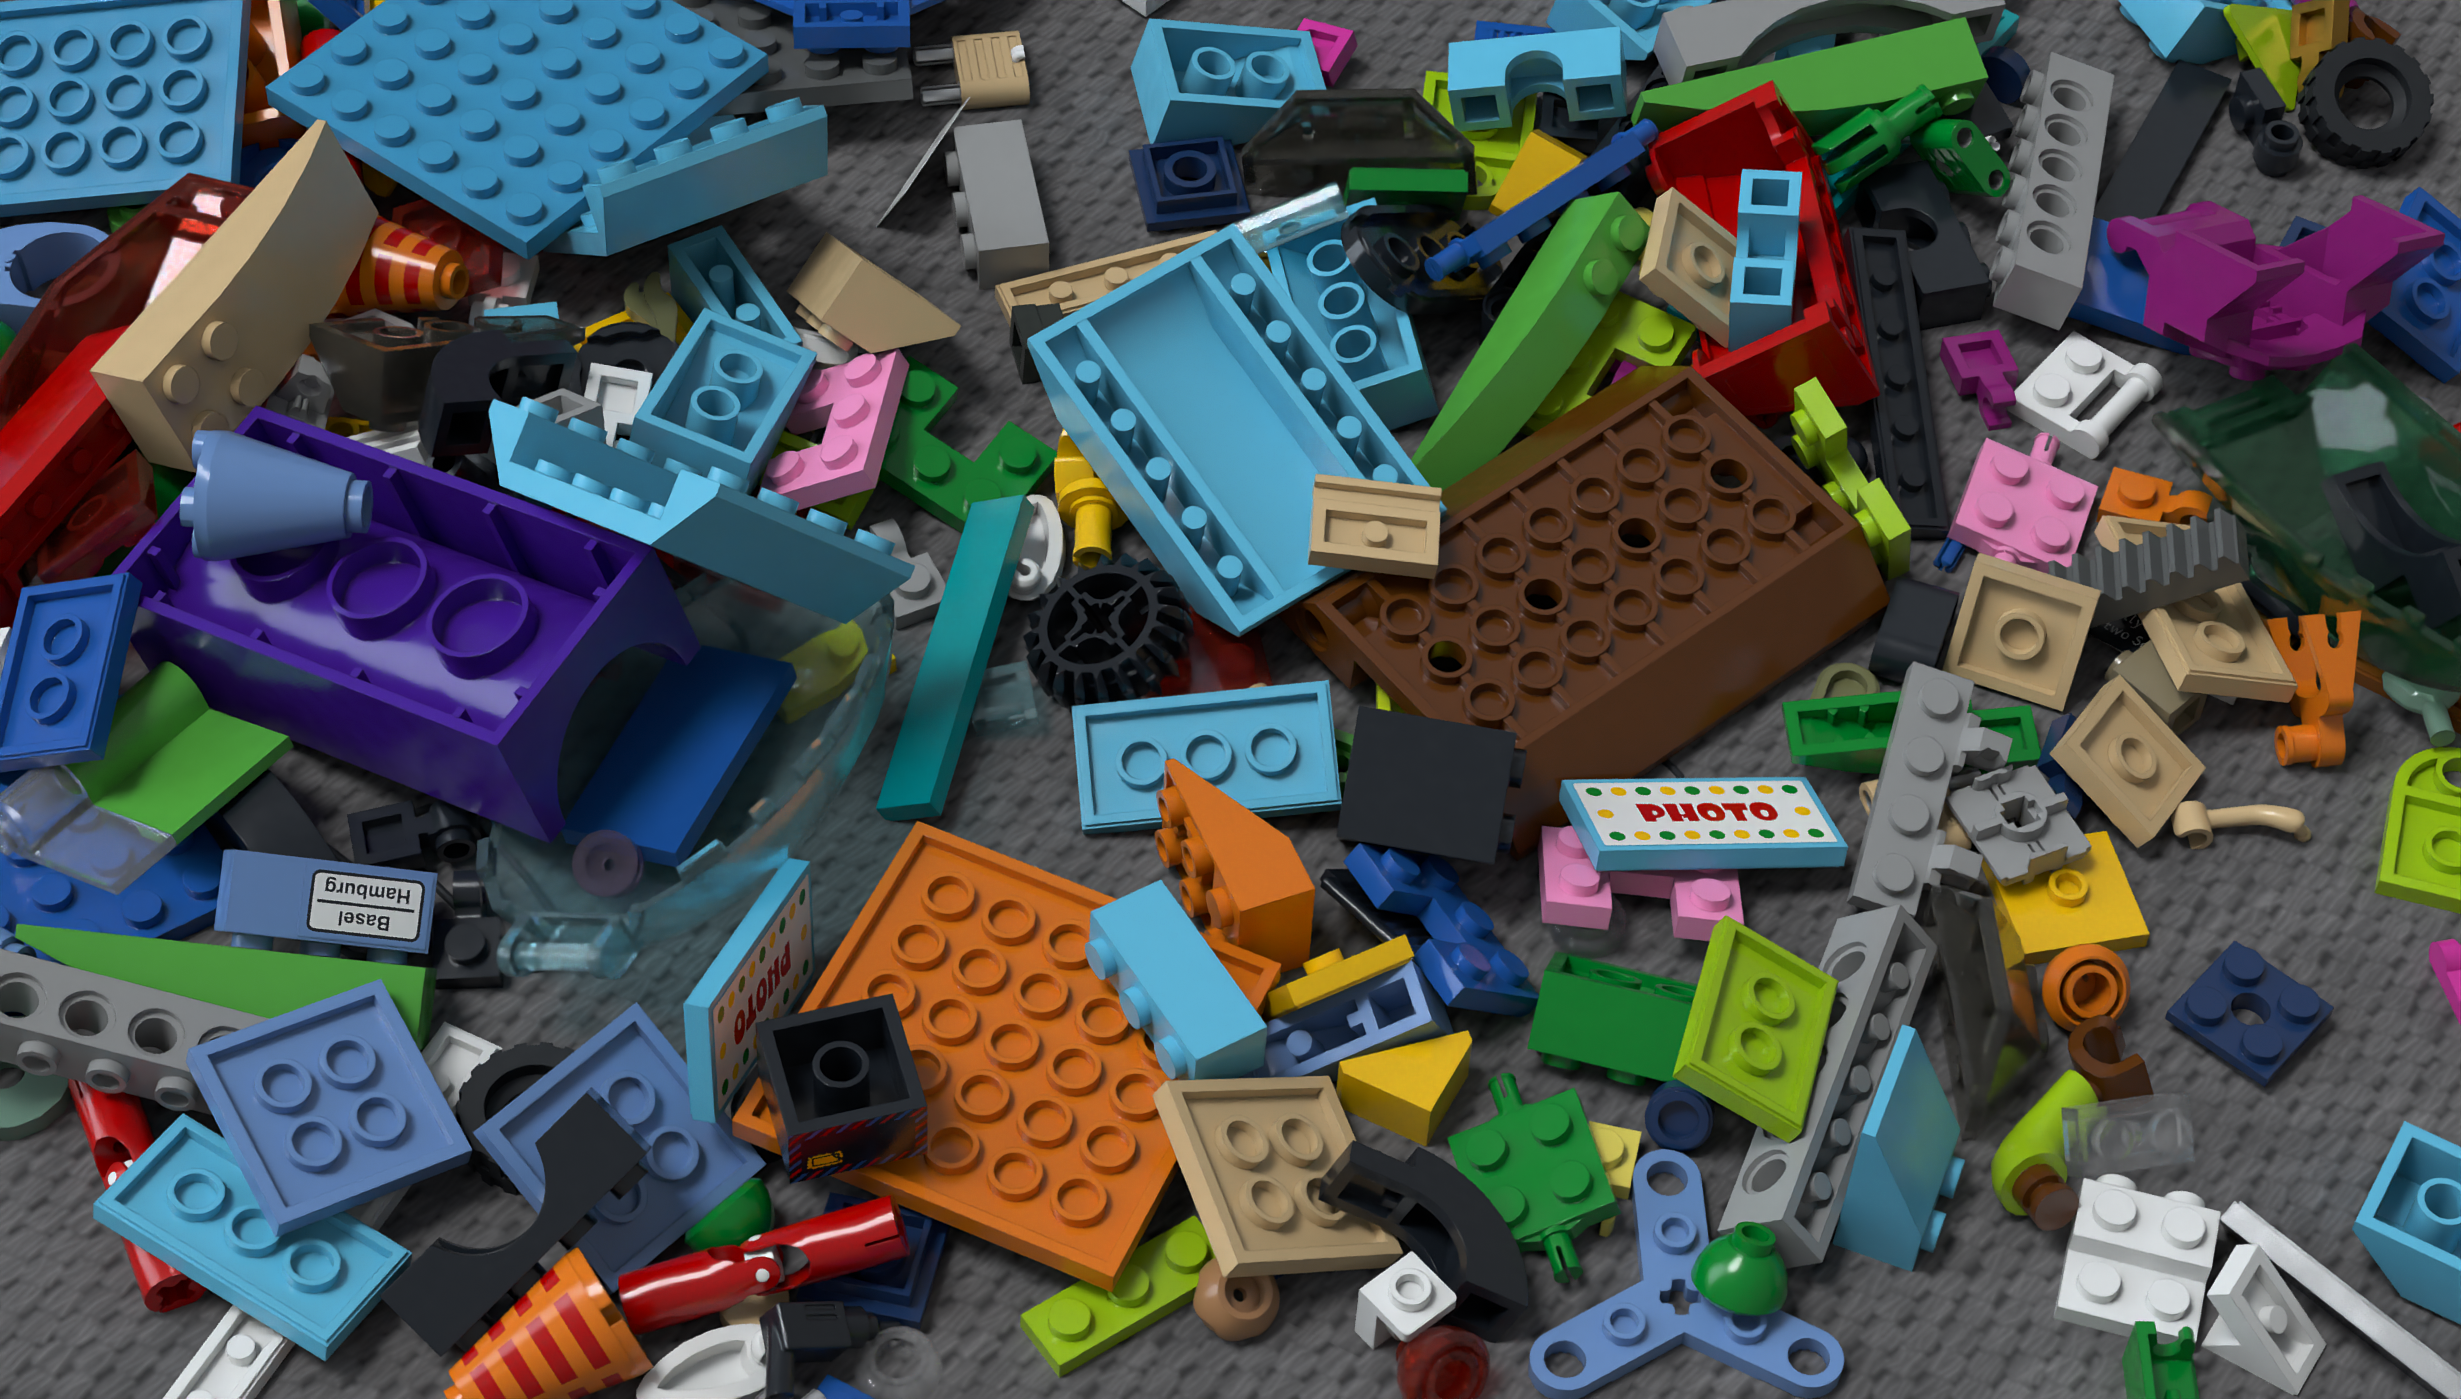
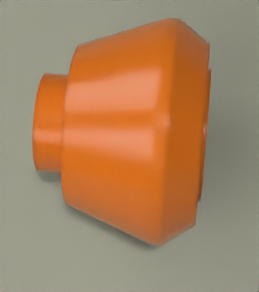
[2042,943,2131,1032]

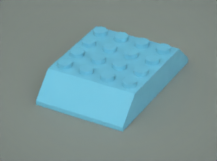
[1027,223,1447,637]

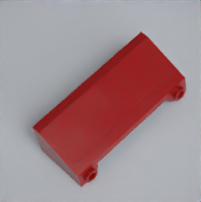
[1645,80,1880,416]

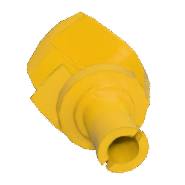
[1054,429,1129,569]

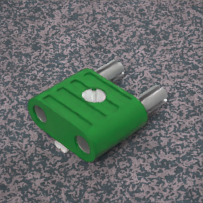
[1901,118,2011,197]

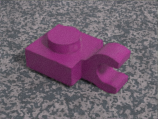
[1939,329,2019,431]

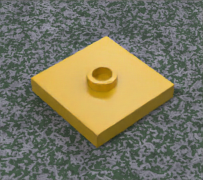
[1981,831,2150,966]
[1260,934,1414,1023]

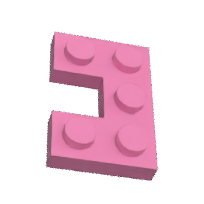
[757,348,909,510]
[1537,826,1744,941]

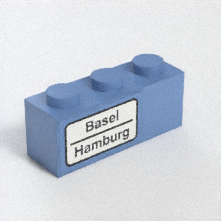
[214,849,438,965]

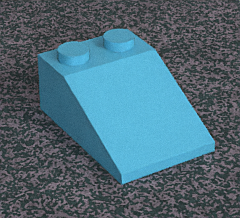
[2118,0,2293,64]
[1131,18,1333,146]
[629,308,817,496]
[1833,1024,1965,1272]

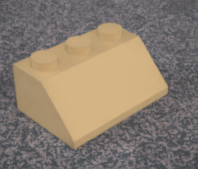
[787,232,961,354]

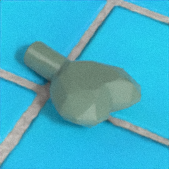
[2382,656,2461,747]

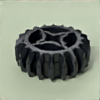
[1023,553,1195,713]

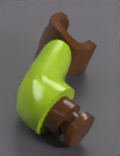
[1991,1015,2154,1231]

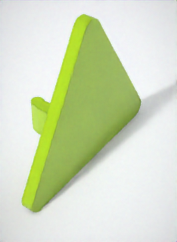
[2223,4,2301,112]

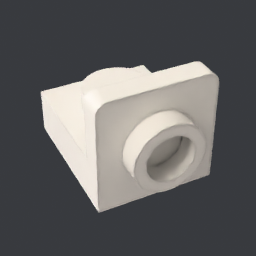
[1354,1251,1457,1350]

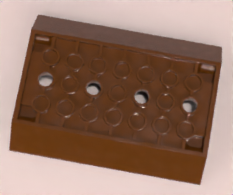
[1277,366,1890,861]

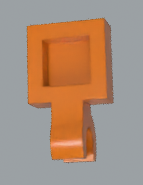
[2096,467,2213,525]

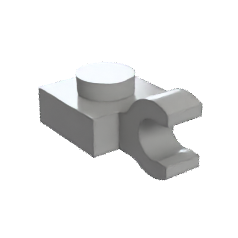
[870,518,946,630]

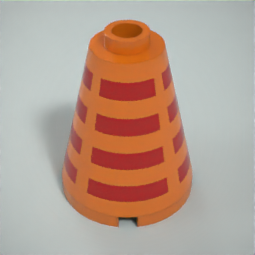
[326,215,469,319]
[443,1246,654,1399]

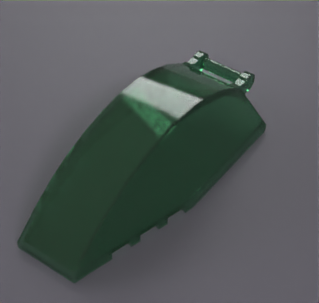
[2151,342,2461,693]

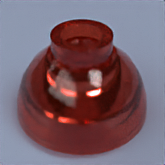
[1396,1325,1490,1399]

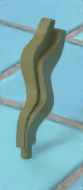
[624,272,678,342]

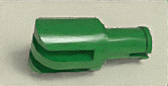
[1811,84,1942,195]

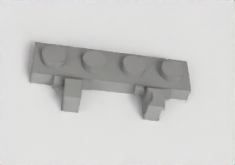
[1846,662,2013,918]

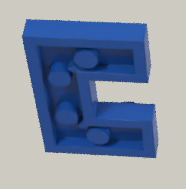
[1343,843,1539,1017]

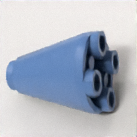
[180,430,373,561]

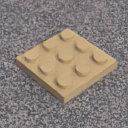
[1152,1076,1403,1278]

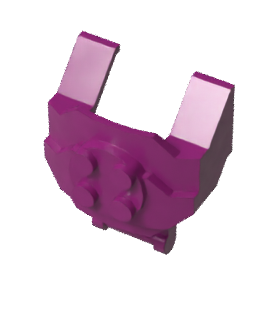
[2107,195,2445,381]

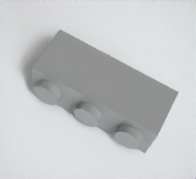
[943,119,1049,289]

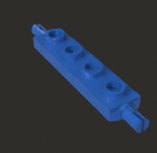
[1424,118,1659,282]

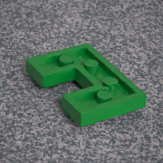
[879,356,1057,533]

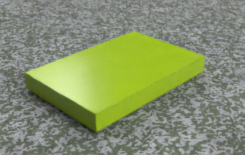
[1672,915,1839,1143]

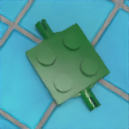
[1447,1073,1622,1283]

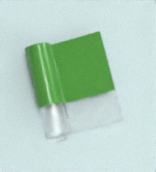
[0,661,294,895]

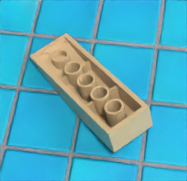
[89,119,379,473]

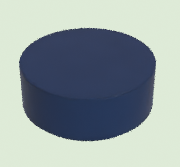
[1981,46,2030,104]
[1645,1080,1715,1152]

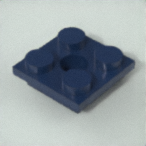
[1129,136,1251,232]
[2165,940,2334,1087]
[796,1192,951,1330]

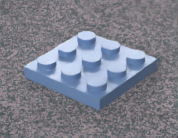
[185,979,472,1237]
[473,1002,766,1295]

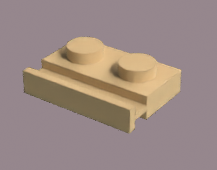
[1307,474,1442,579]

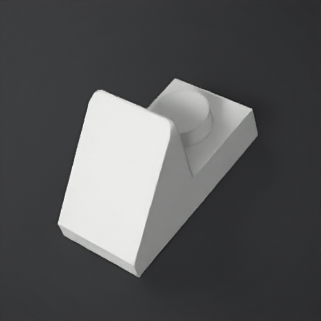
[2201,1244,2327,1395]

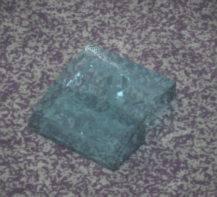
[1225,181,1350,254]

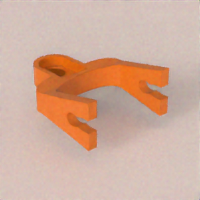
[2263,610,2362,768]

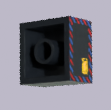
[755,993,928,1184]

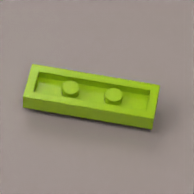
[1020,1215,1216,1378]

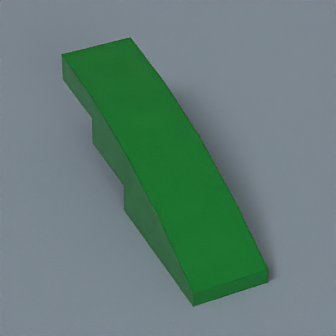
[1782,691,2041,774]

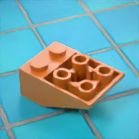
[1155,758,1315,973]

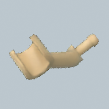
[2171,801,2311,849]

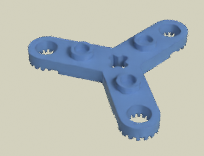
[1528,1149,1844,1399]

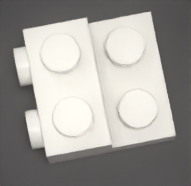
[2053,1174,2221,1344]

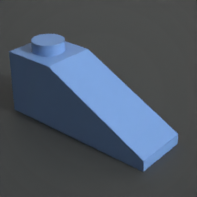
[1241,960,1454,1082]

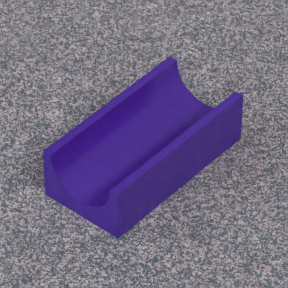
[111,405,701,844]

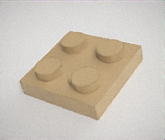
[1639,187,1737,348]
[1942,552,2101,712]
[2050,674,2206,848]

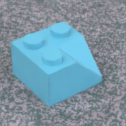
[2352,1121,2461,1325]

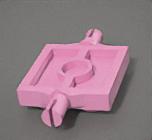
[1947,433,2098,573]

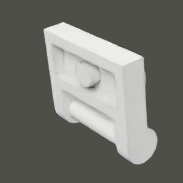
[2006,331,2163,459]

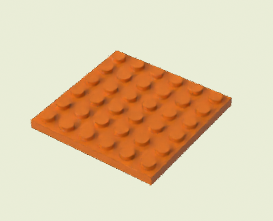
[732,821,1282,1292]

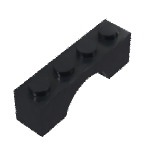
[380,1087,651,1357]

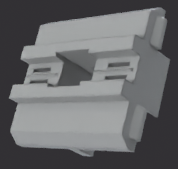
[1945,765,2092,886]

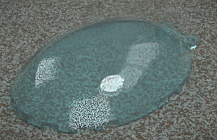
[476,572,894,980]

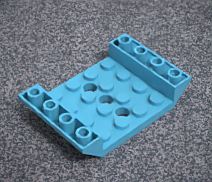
[542,97,828,256]
[489,396,915,624]

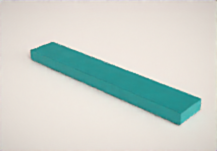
[876,494,1035,821]

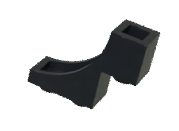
[2321,460,2461,632]

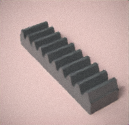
[2030,508,2250,628]

